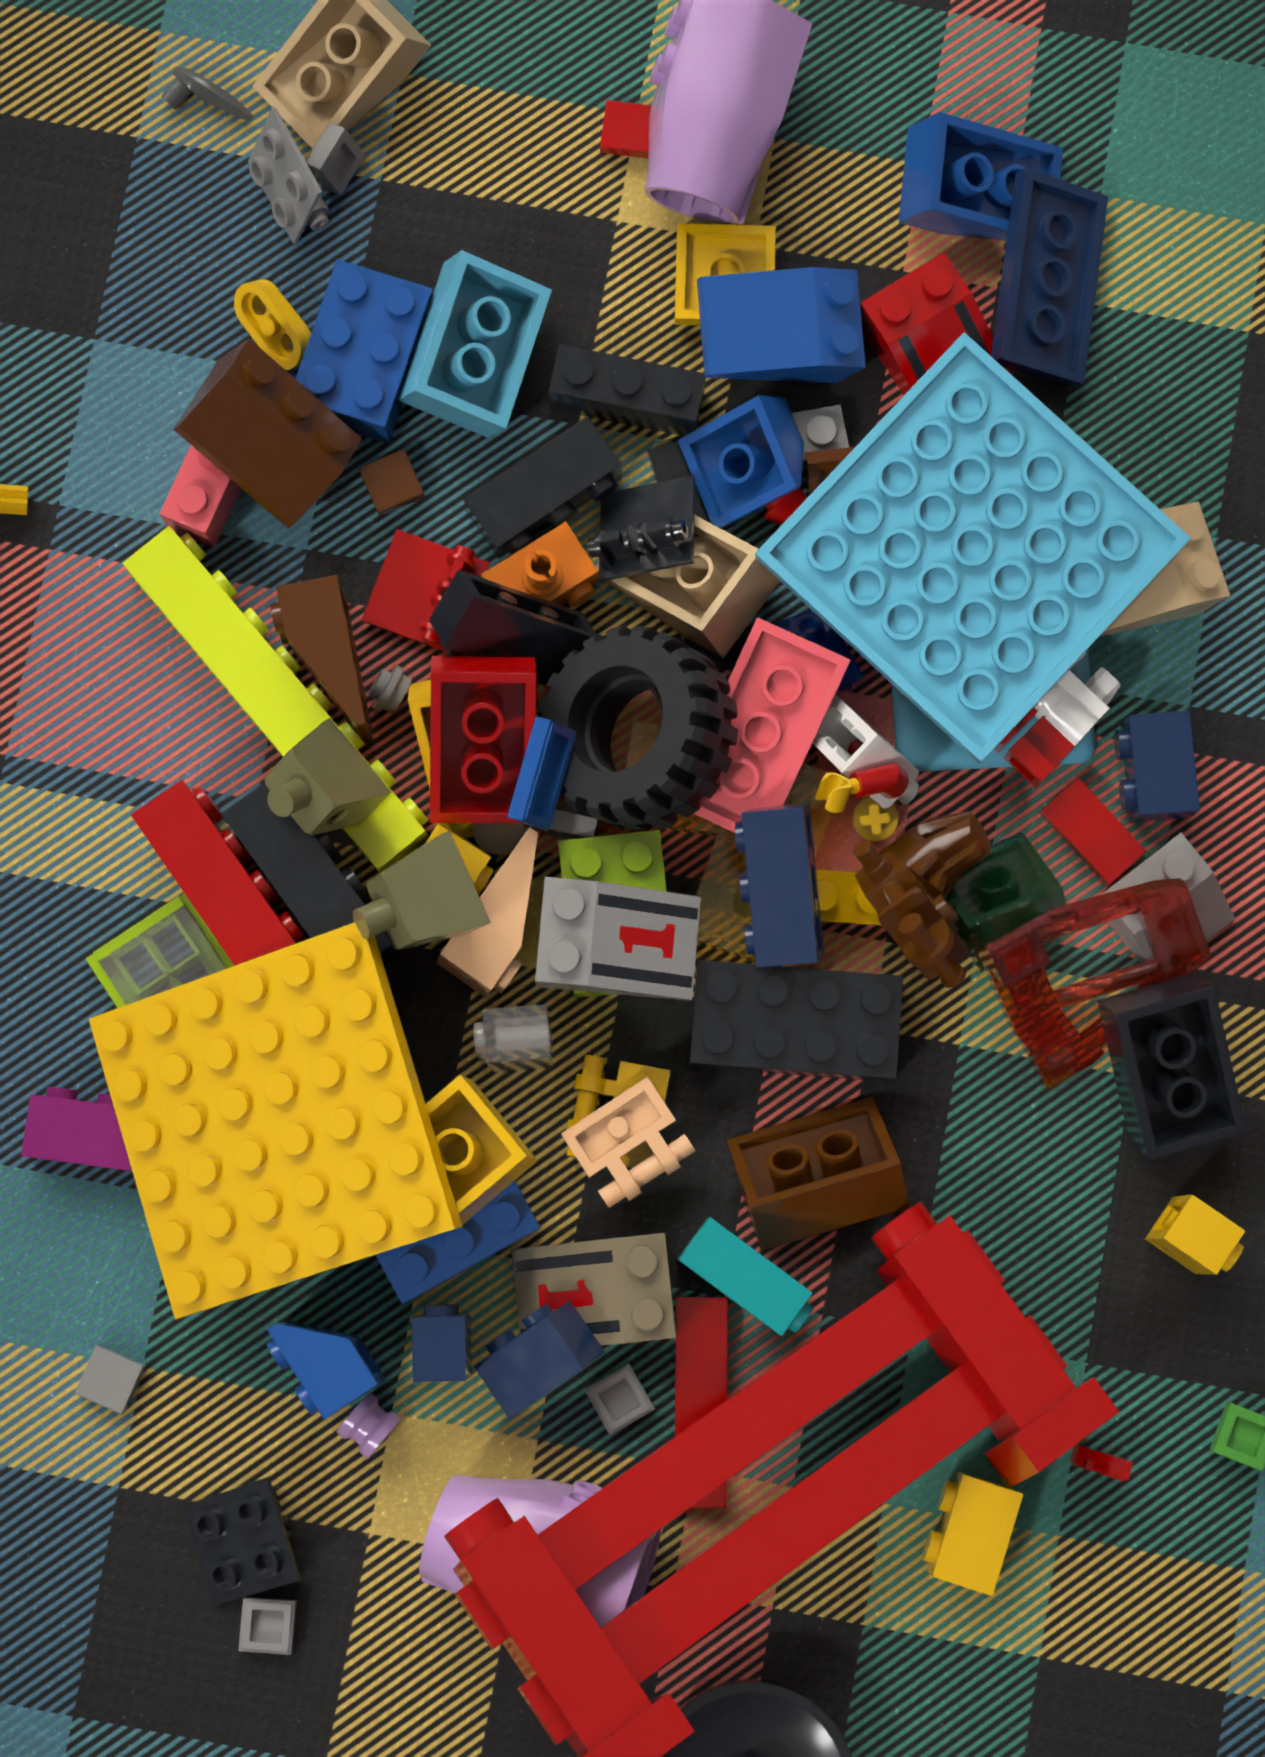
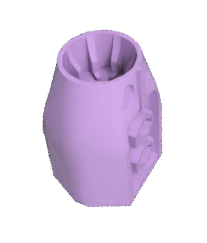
[645,0,812,225]
[419,1474,663,1627]

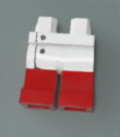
[994,652,1121,789]

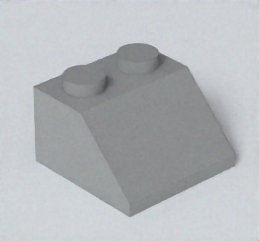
[1092,833,1235,981]

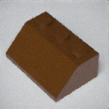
[173,338,362,528]
[727,1097,910,1251]

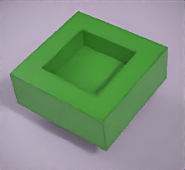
[1209,1402,1265,1471]

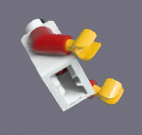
[812,695,919,813]

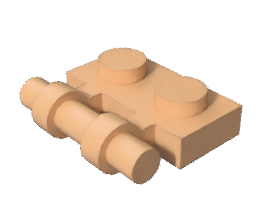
[561,1077,695,1208]

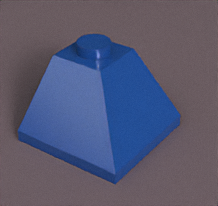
[678,395,804,529]

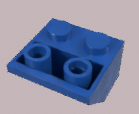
[267,1321,387,1420]

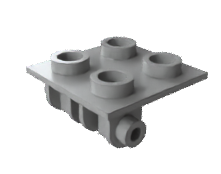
[248,107,329,244]

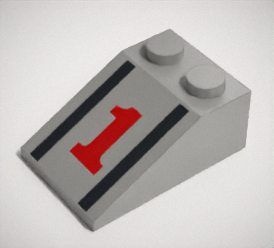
[535,877,701,1001]

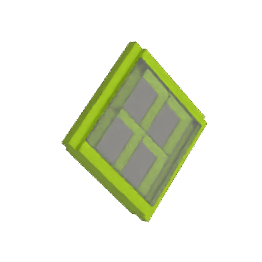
[86,893,234,1008]

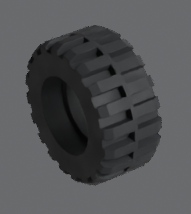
[537,626,738,831]

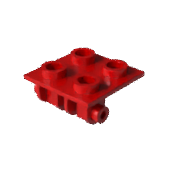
[361,529,490,653]

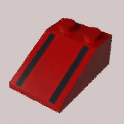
[860,252,1012,395]

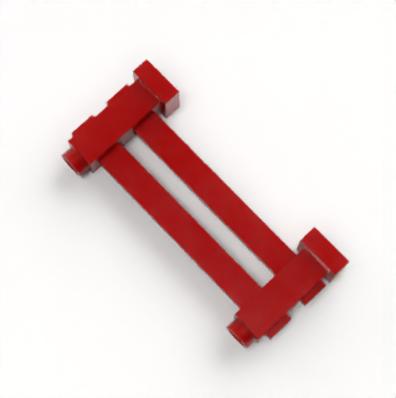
[444,1202,1119,1757]

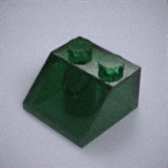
[945,832,1074,972]

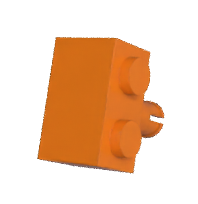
[481,522,599,607]

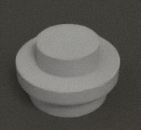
[368,665,412,714]

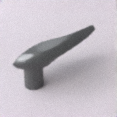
[161,67,254,122]

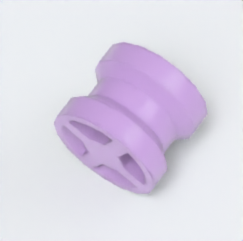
[336,1392,401,1459]

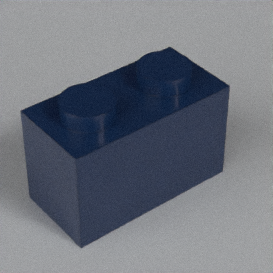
[1114,710,1200,823]
[474,1300,605,1419]
[412,1304,472,1382]

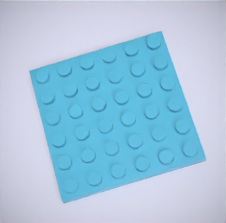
[755,332,1191,764]

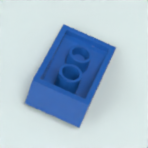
[899,112,1063,241]
[697,267,865,383]

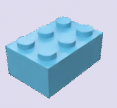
[398,250,552,438]

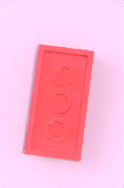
[694,617,851,833]

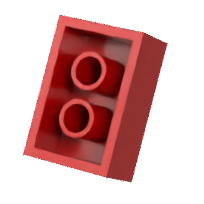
[430,656,536,824]

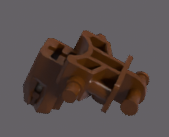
[853,811,991,988]

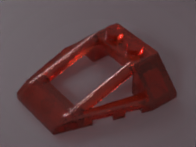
[978,878,1212,1090]

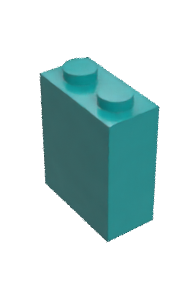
[677,1217,814,1336]

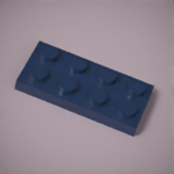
[991,168,1108,389]

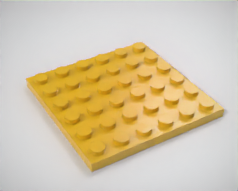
[89,922,463,1319]

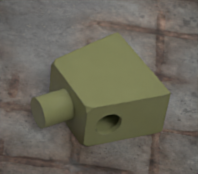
[265,718,391,836]
[353,831,491,950]

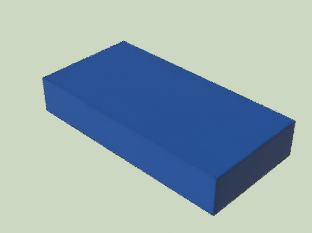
[507,717,577,831]

